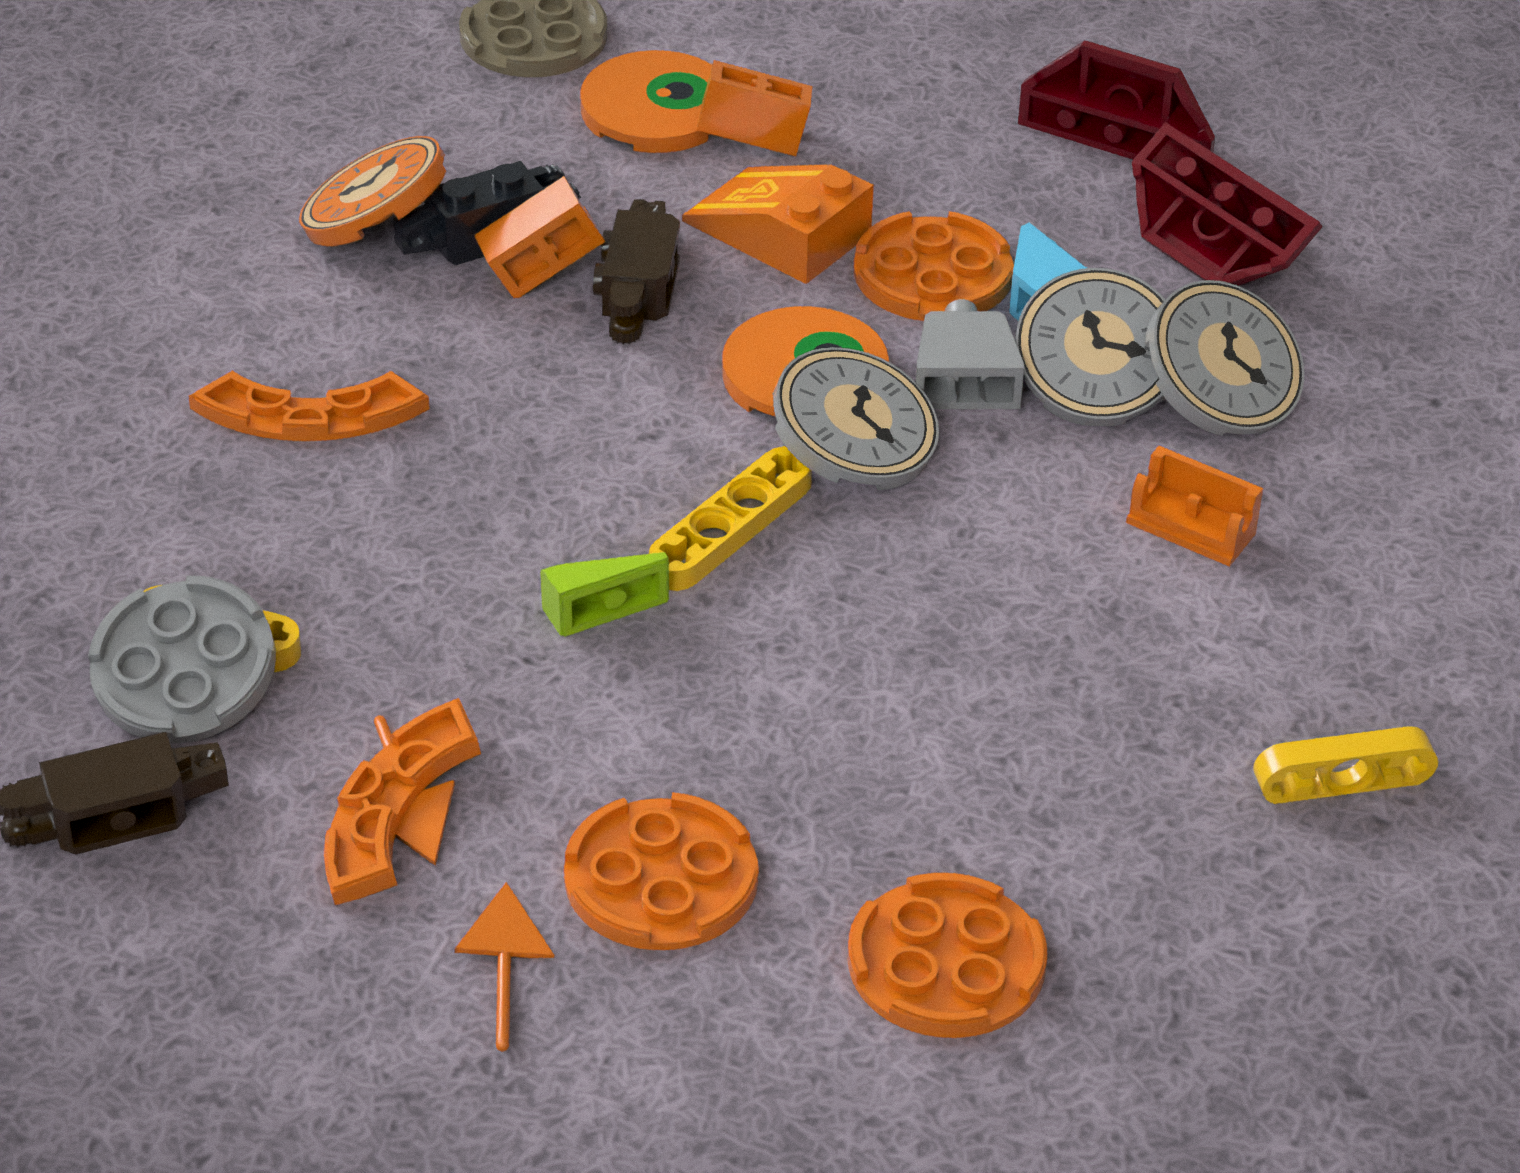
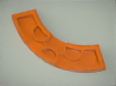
[189,370,430,441]
[324,698,481,905]

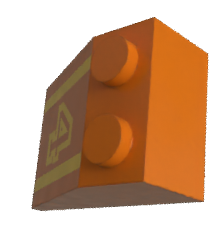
[682,164,874,284]

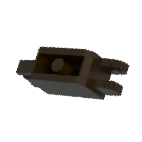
[593,199,680,344]
[0,732,229,855]

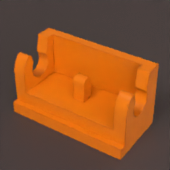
[697,60,812,157]
[474,176,606,298]
[1126,446,1263,567]

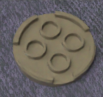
[459,0,607,77]

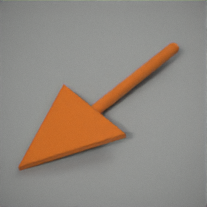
[374,715,455,866]
[454,882,555,1052]

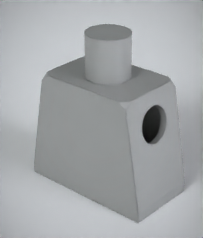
[915,299,1024,409]

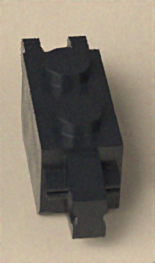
[393,161,581,265]

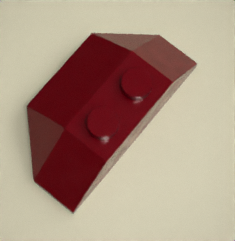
[1018,40,1215,160]
[1132,122,1323,286]

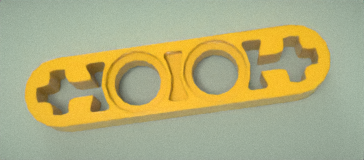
[649,446,812,591]

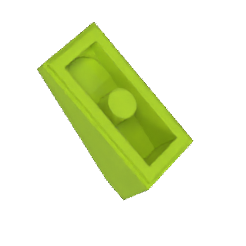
[540,552,669,637]

